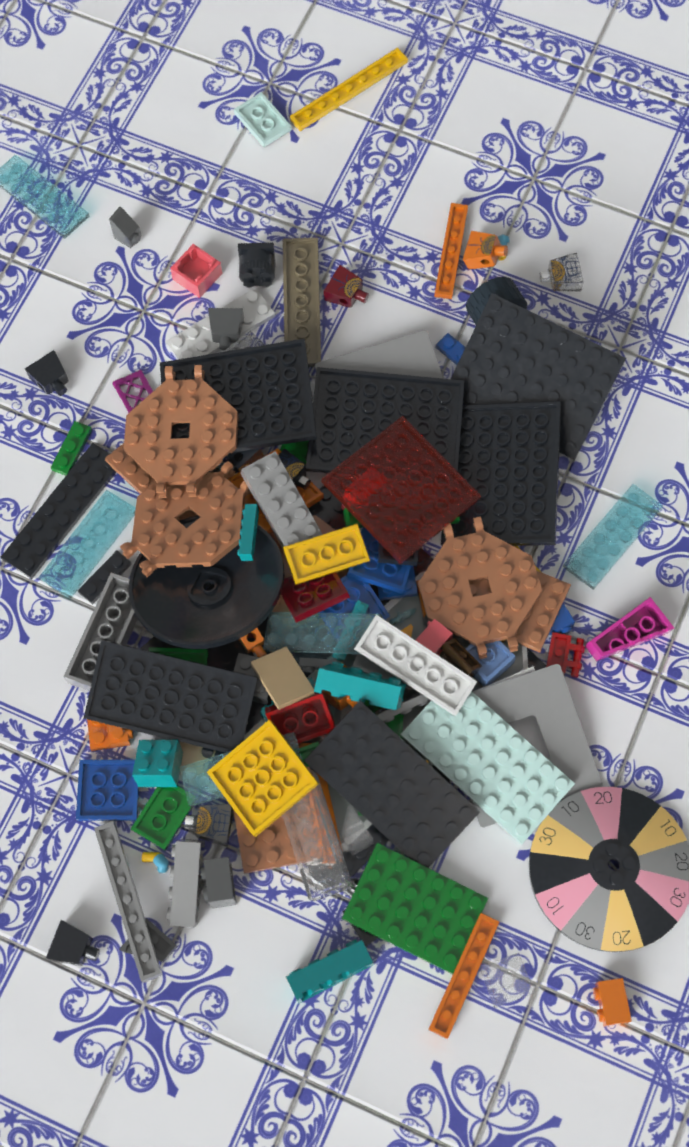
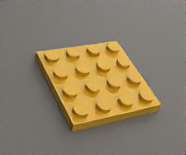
[207,720,319,837]

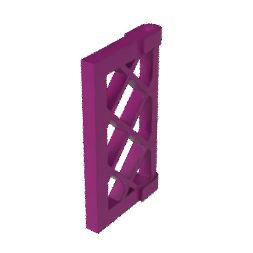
[112,370,153,413]

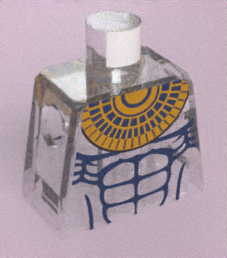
[540,253,584,291]

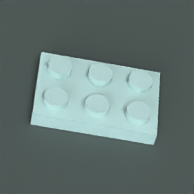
[234,92,292,147]

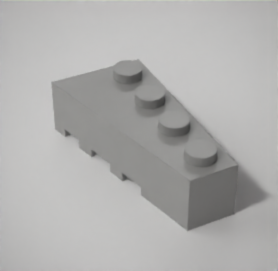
[167,839,205,927]

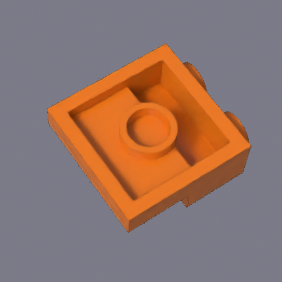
[87,719,133,751]

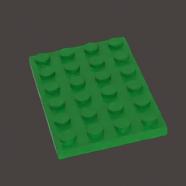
[341,843,488,975]

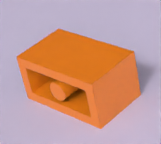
[593,978,632,1027]

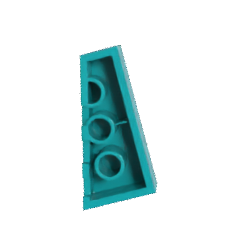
[314,662,406,710]
[286,939,374,1004]

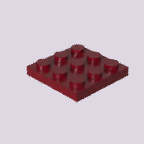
[281,572,350,623]

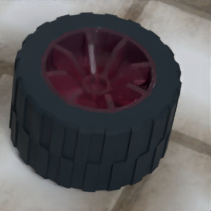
[466,277,527,325]

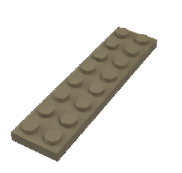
[283,238,321,367]

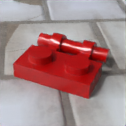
[546,632,585,678]

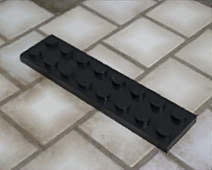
[1,443,117,579]

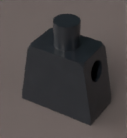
[25,350,69,396]
[46,920,100,966]

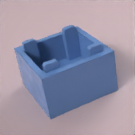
[466,641,516,687]

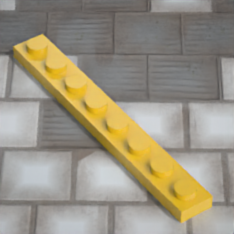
[290,47,408,131]

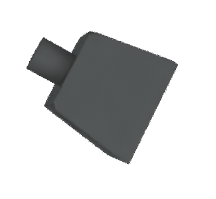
[208,308,244,351]

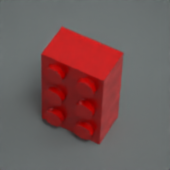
[265,691,335,746]

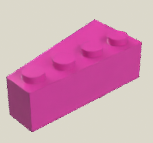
[585,597,674,661]

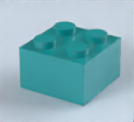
[132,740,183,787]

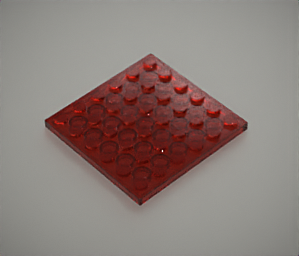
[321,416,481,565]

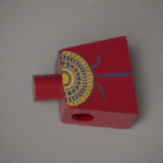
[324,265,369,308]

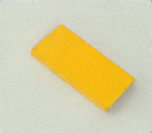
[283,524,370,585]

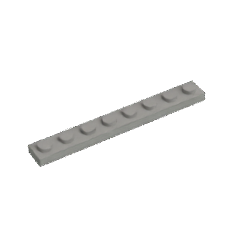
[94,821,163,983]

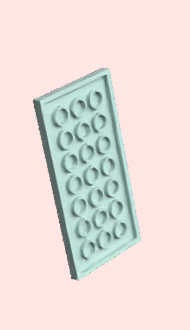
[401,691,575,845]

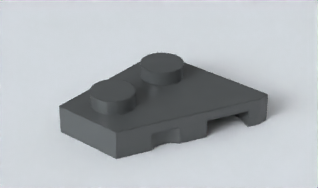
[119,918,178,963]

